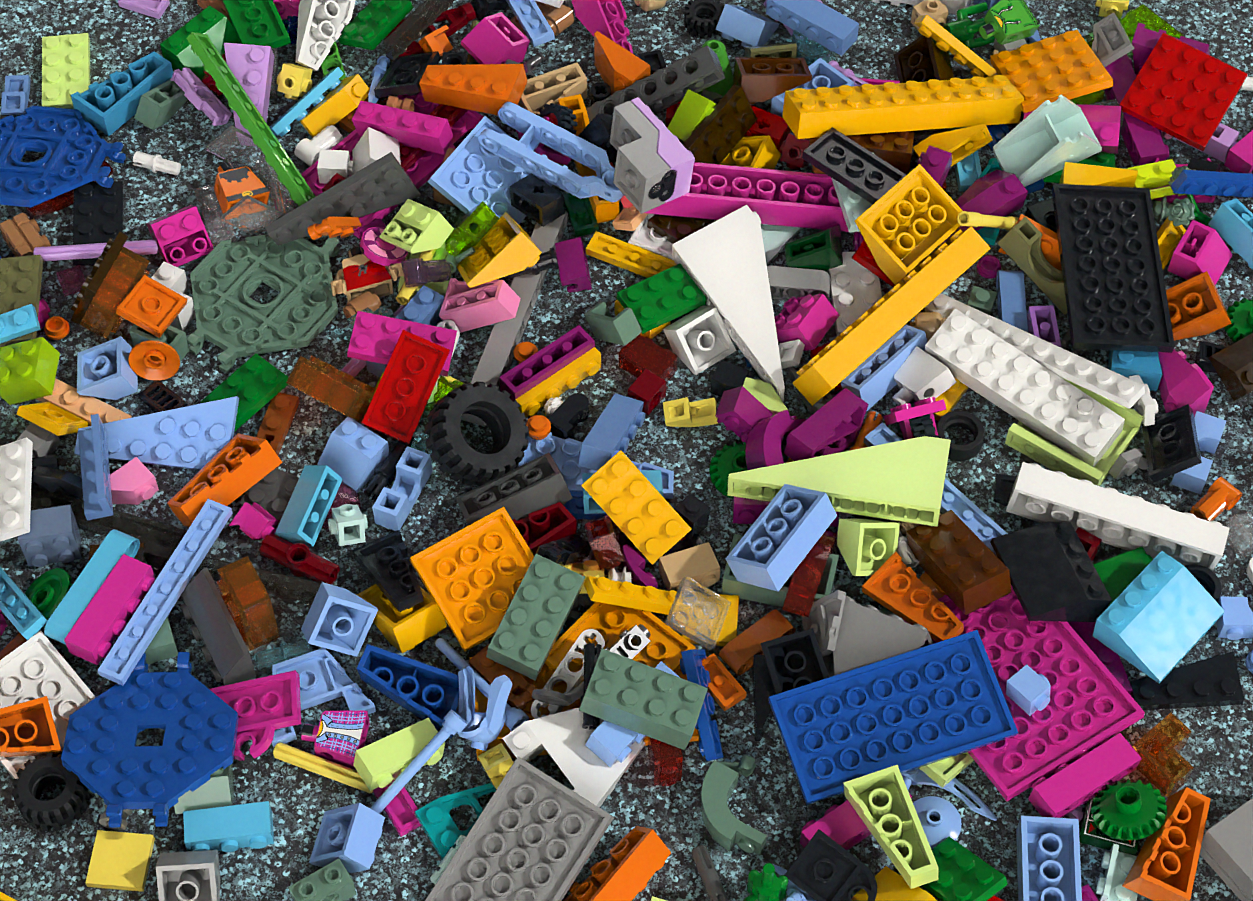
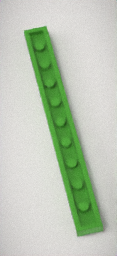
[186,32,316,206]

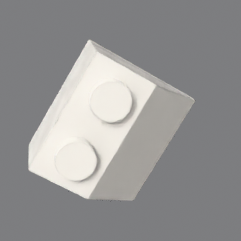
[663,306,736,375]

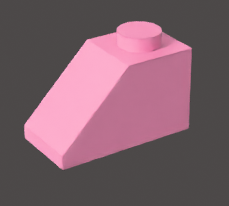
[110,457,159,505]

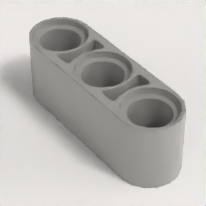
[767,266,831,300]

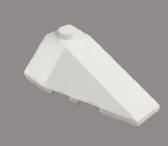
[295,0,356,72]

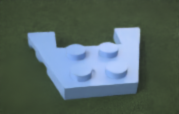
[272,648,376,748]

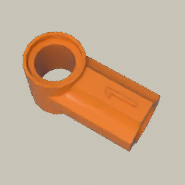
[1190,477,1242,521]

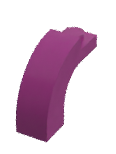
[745,410,807,470]

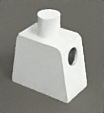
[892,347,956,405]

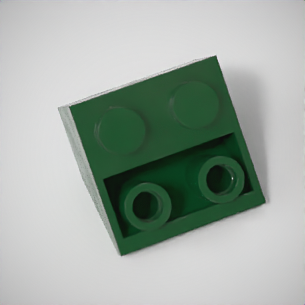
[785,225,843,271]

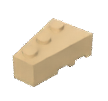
[518,62,587,115]

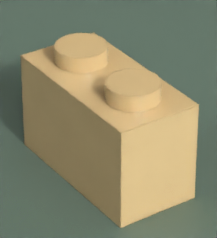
[659,542,721,595]

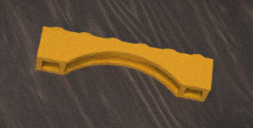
[558,94,619,223]

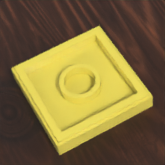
[85,830,155,892]

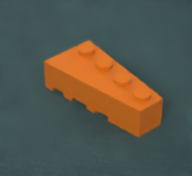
[419,64,528,115]
[167,433,283,527]
[0,696,61,757]
[1122,787,1211,901]

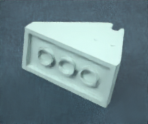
[993,94,1102,187]

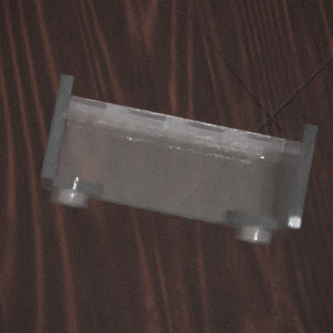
[206,125,297,234]

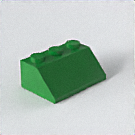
[160,5,241,81]

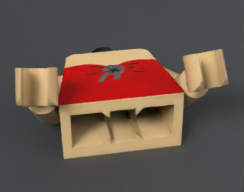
[331,247,407,302]

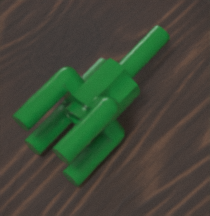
[943,2,995,49]
[743,863,788,901]

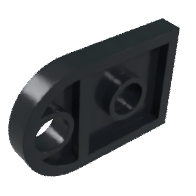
[785,829,877,901]

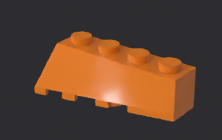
[563,826,671,901]

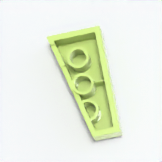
[843,765,939,889]

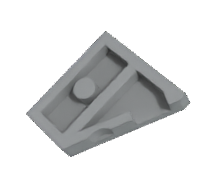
[1092,12,1135,67]
[801,590,846,657]

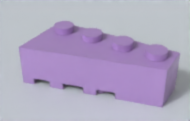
[224,43,274,144]

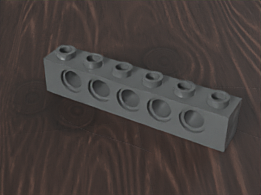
[586,45,725,123]

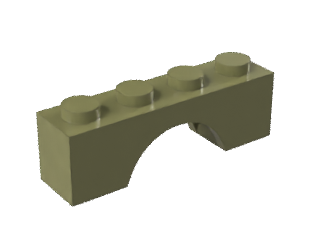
[997,216,1067,315]

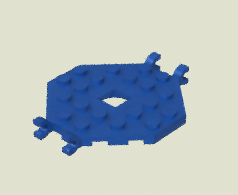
[0,106,126,208]
[61,652,239,828]

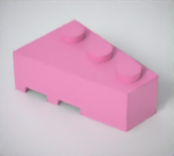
[439,278,521,333]

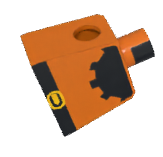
[214,162,270,218]

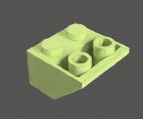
[379,199,454,254]

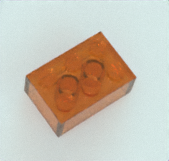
[80,247,150,339]
[286,355,376,422]
[216,556,280,651]

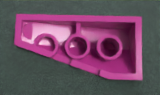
[571,0,633,54]
[1158,350,1214,417]

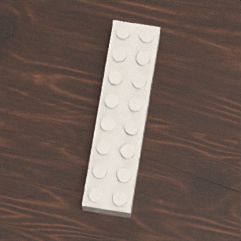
[925,309,1125,467]
[1006,462,1230,571]

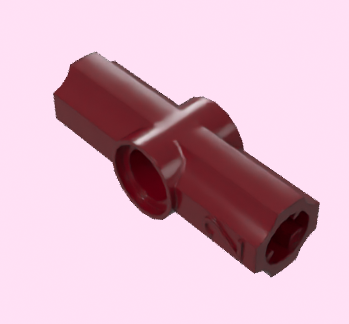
[259,533,340,585]

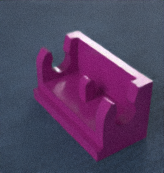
[555,237,592,293]

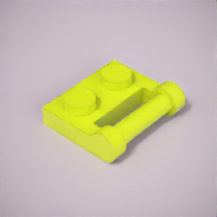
[1127,159,1187,199]

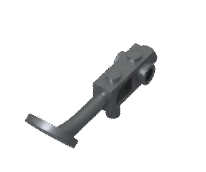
[532,624,651,706]

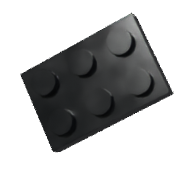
[374,51,441,99]
[1142,404,1202,482]

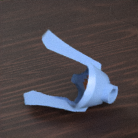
[457,666,513,751]

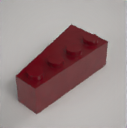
[512,502,577,556]

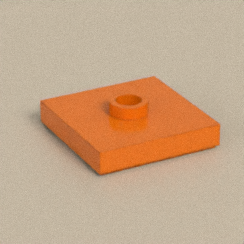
[116,274,187,338]

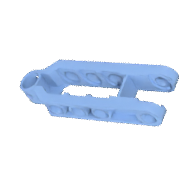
[478,102,624,202]

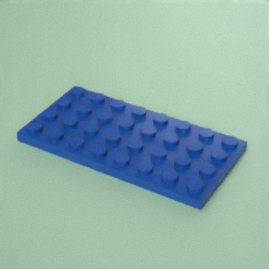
[768,630,1018,805]

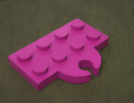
[210,670,301,761]

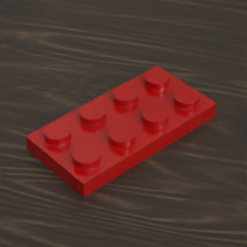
[361,330,450,445]

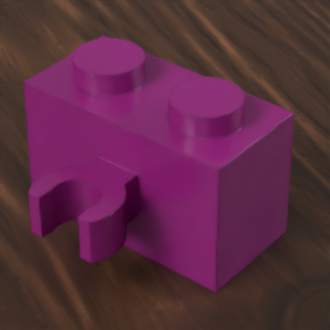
[715,386,774,442]

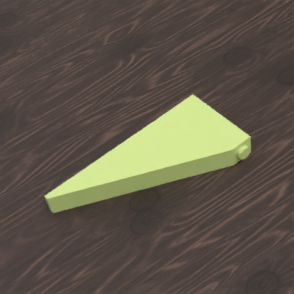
[727,436,951,527]

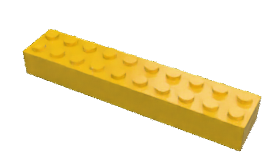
[782,75,1024,139]
[793,226,991,406]

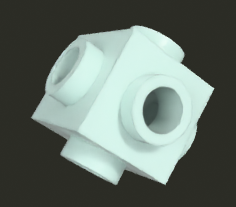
[328,504,368,546]

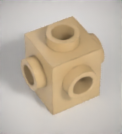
[911,0,948,35]

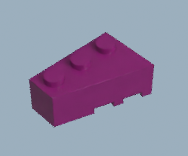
[1132,22,1210,75]
[784,388,869,461]

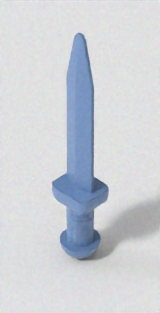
[368,55,390,104]

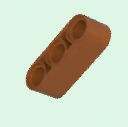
[719,609,796,676]

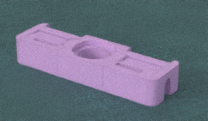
[170,68,232,126]

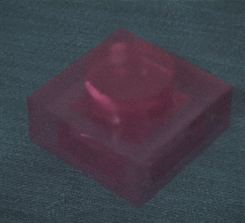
[56,265,85,296]

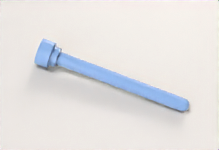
[435,638,529,731]
[370,709,468,814]

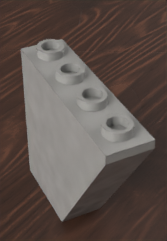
[833,596,933,676]

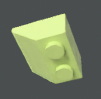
[837,518,900,576]

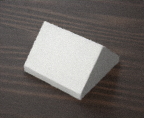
[352,127,401,174]

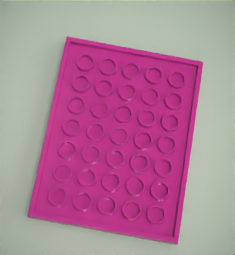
[904,586,1145,801]

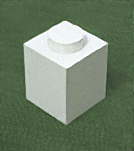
[317,149,354,184]

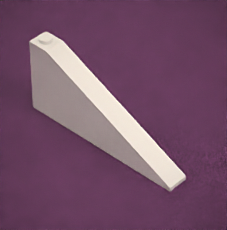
[672,205,785,402]

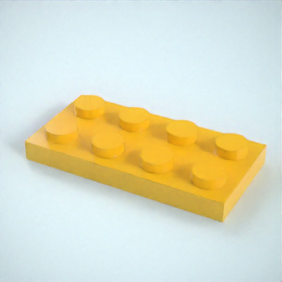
[581,450,692,565]

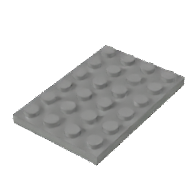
[425,757,614,901]

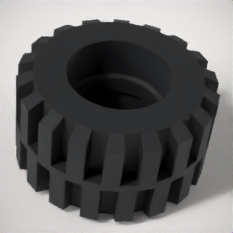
[12,753,90,832]

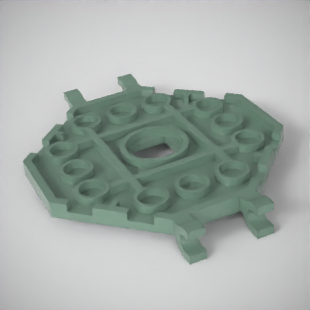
[187,235,340,374]

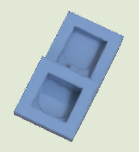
[1,75,31,115]

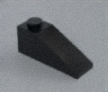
[752,655,776,741]

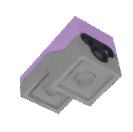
[610,97,695,214]

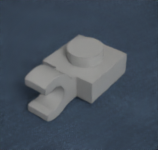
[1109,448,1148,479]

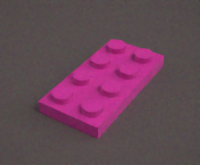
[347,311,457,377]

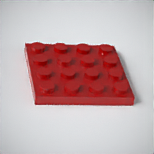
[1119,33,1248,151]

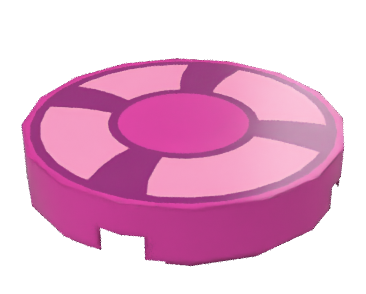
[359,227,408,266]

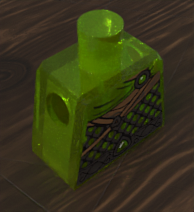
[445,201,500,256]

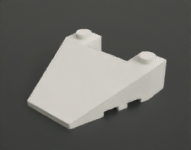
[502,707,645,808]

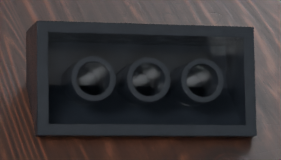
[760,628,829,694]

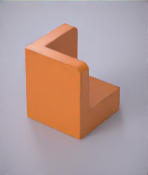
[419,24,453,56]

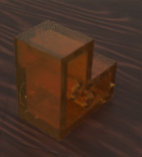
[1132,713,1194,798]

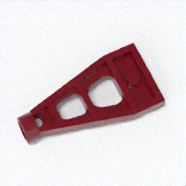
[384,2,476,57]

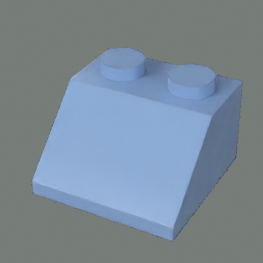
[715,4,780,47]
[77,336,138,400]
[317,416,390,493]
[301,582,378,657]
[309,803,385,873]

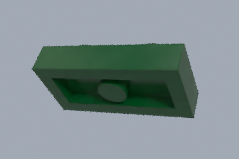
[564,193,599,237]

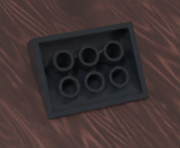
[990,522,1112,622]

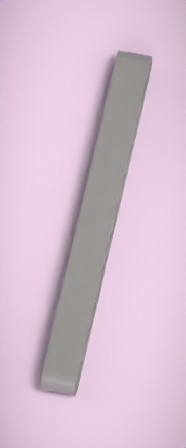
[461,212,568,426]

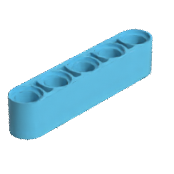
[44,529,140,645]

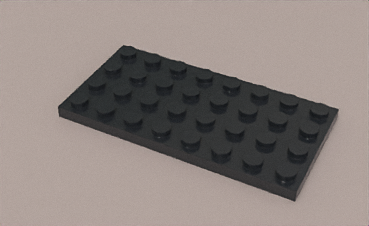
[1051,184,1175,353]

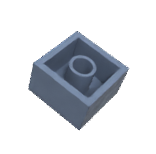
[18,505,82,567]

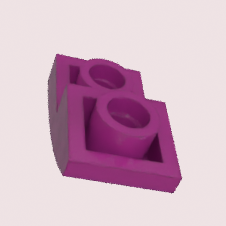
[623,544,657,588]

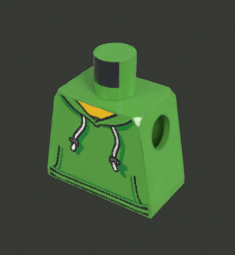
[979,0,1040,45]

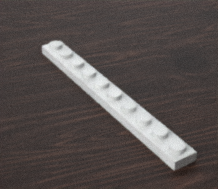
[925,293,1145,409]

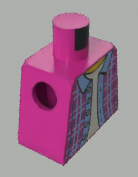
[301,710,370,770]

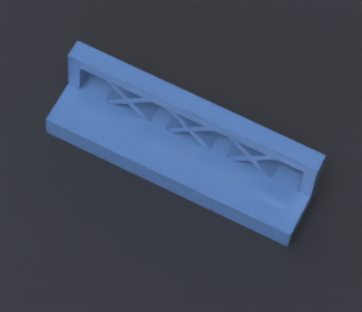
[78,414,113,520]

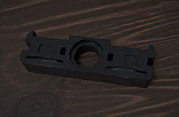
[536,534,593,565]

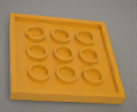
[990,30,1113,113]
[410,507,534,652]
[545,602,696,684]

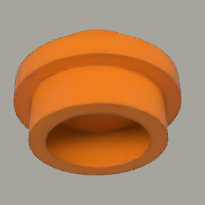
[44,316,70,340]
[513,342,538,364]
[525,415,551,440]

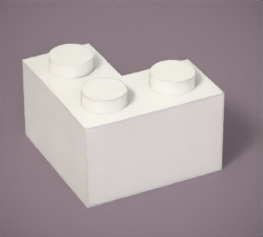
[151,262,196,331]

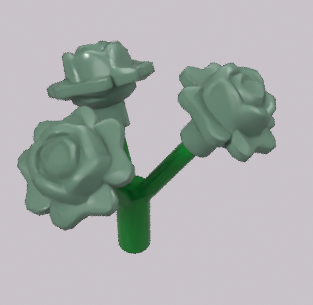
[1152,166,1212,227]

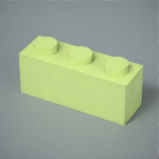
[353,718,445,791]

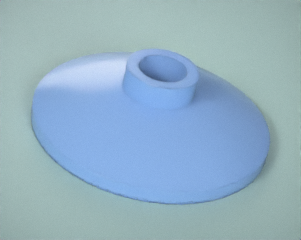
[913,796,962,849]

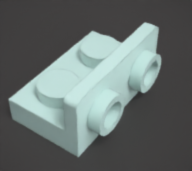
[1096,843,1138,901]

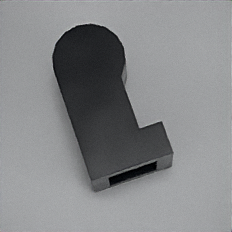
[548,393,589,439]

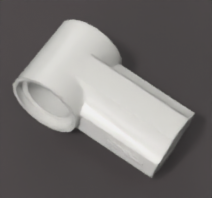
[294,125,343,166]

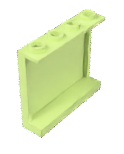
[1005,377,1144,486]

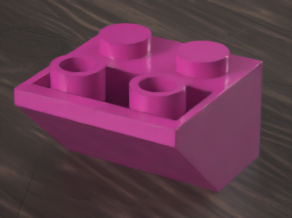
[460,12,530,64]
[146,205,214,267]
[1168,220,1233,286]
[774,293,840,351]

